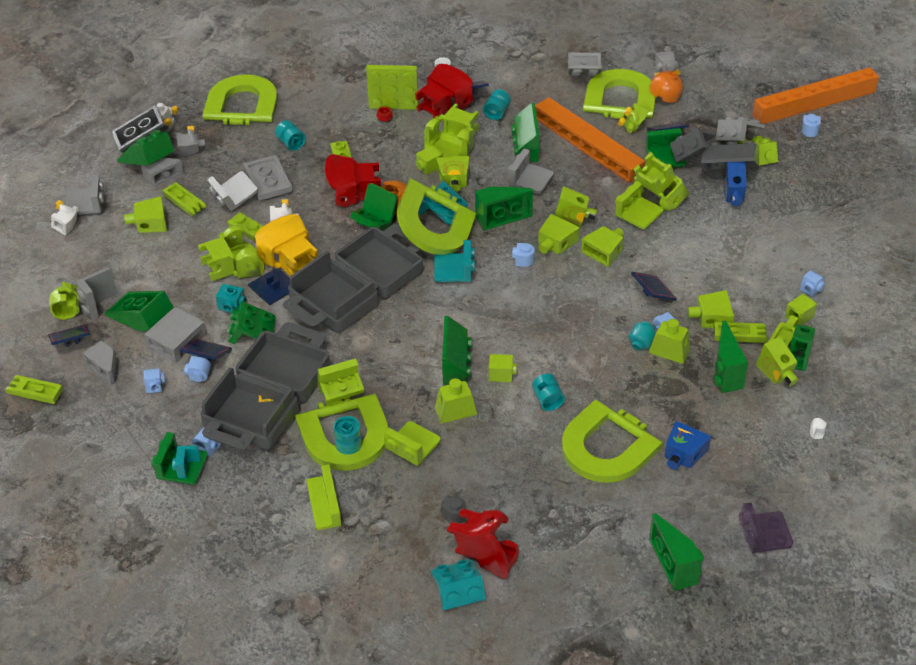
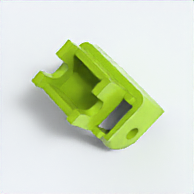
[424,104,479,157]
[633,152,690,211]
[198,225,265,282]

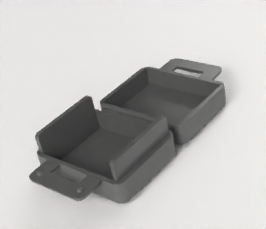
[283,224,423,332]
[201,322,330,450]

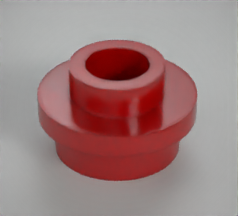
[376,107,393,122]

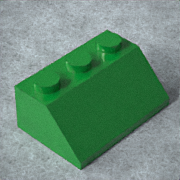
[511,103,540,162]
[442,316,472,385]

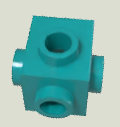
[215,284,247,312]

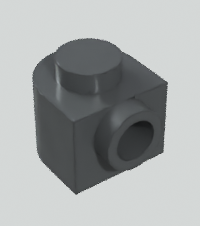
[441,494,466,523]

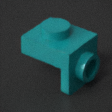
[172,445,201,479]

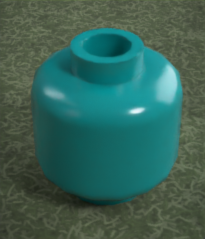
[628,321,656,351]

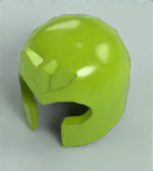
[49,281,80,320]

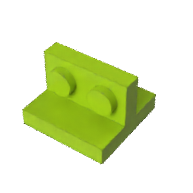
[317,358,364,404]

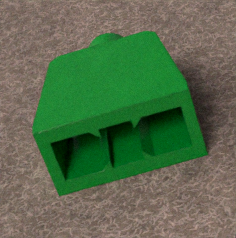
[790,324,816,371]

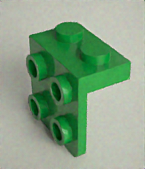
[645,128,686,167]
[350,183,398,231]
[227,301,276,344]
[151,432,208,485]

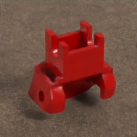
[415,64,473,118]
[325,154,381,207]
[447,508,519,579]

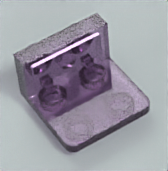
[739,502,793,553]

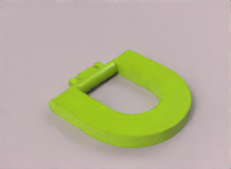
[583,69,656,119]
[203,75,278,125]
[397,178,476,255]
[295,394,388,471]
[562,400,664,483]

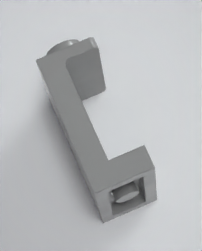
[144,307,206,363]

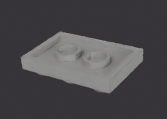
[243,155,292,200]

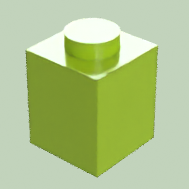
[416,145,443,175]
[785,293,817,325]
[489,354,517,382]

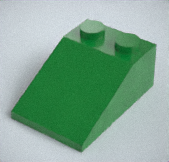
[117,130,174,165]
[475,186,533,231]
[104,291,174,331]
[713,321,748,394]
[649,513,704,591]

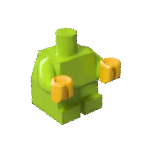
[618,103,649,133]

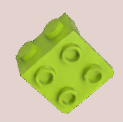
[737,136,778,165]
[615,181,664,229]
[384,421,440,466]

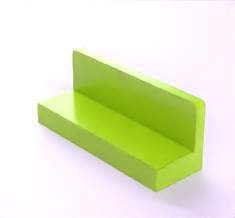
[306,464,341,530]

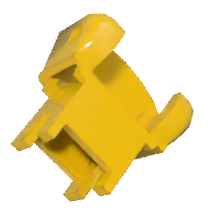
[255,214,318,276]

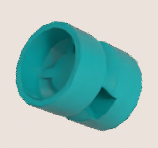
[483,89,511,120]
[275,120,306,151]
[532,373,565,411]
[333,416,362,455]

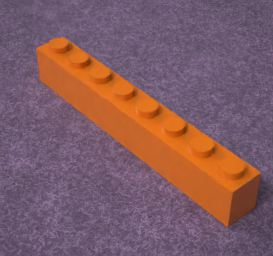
[752,67,879,124]
[535,97,645,183]

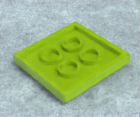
[366,65,419,110]

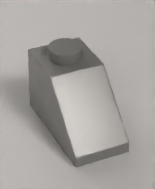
[141,158,183,187]
[83,341,117,385]

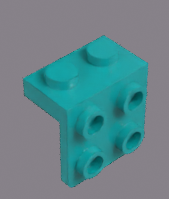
[418,181,468,225]
[434,240,475,282]
[431,559,486,610]

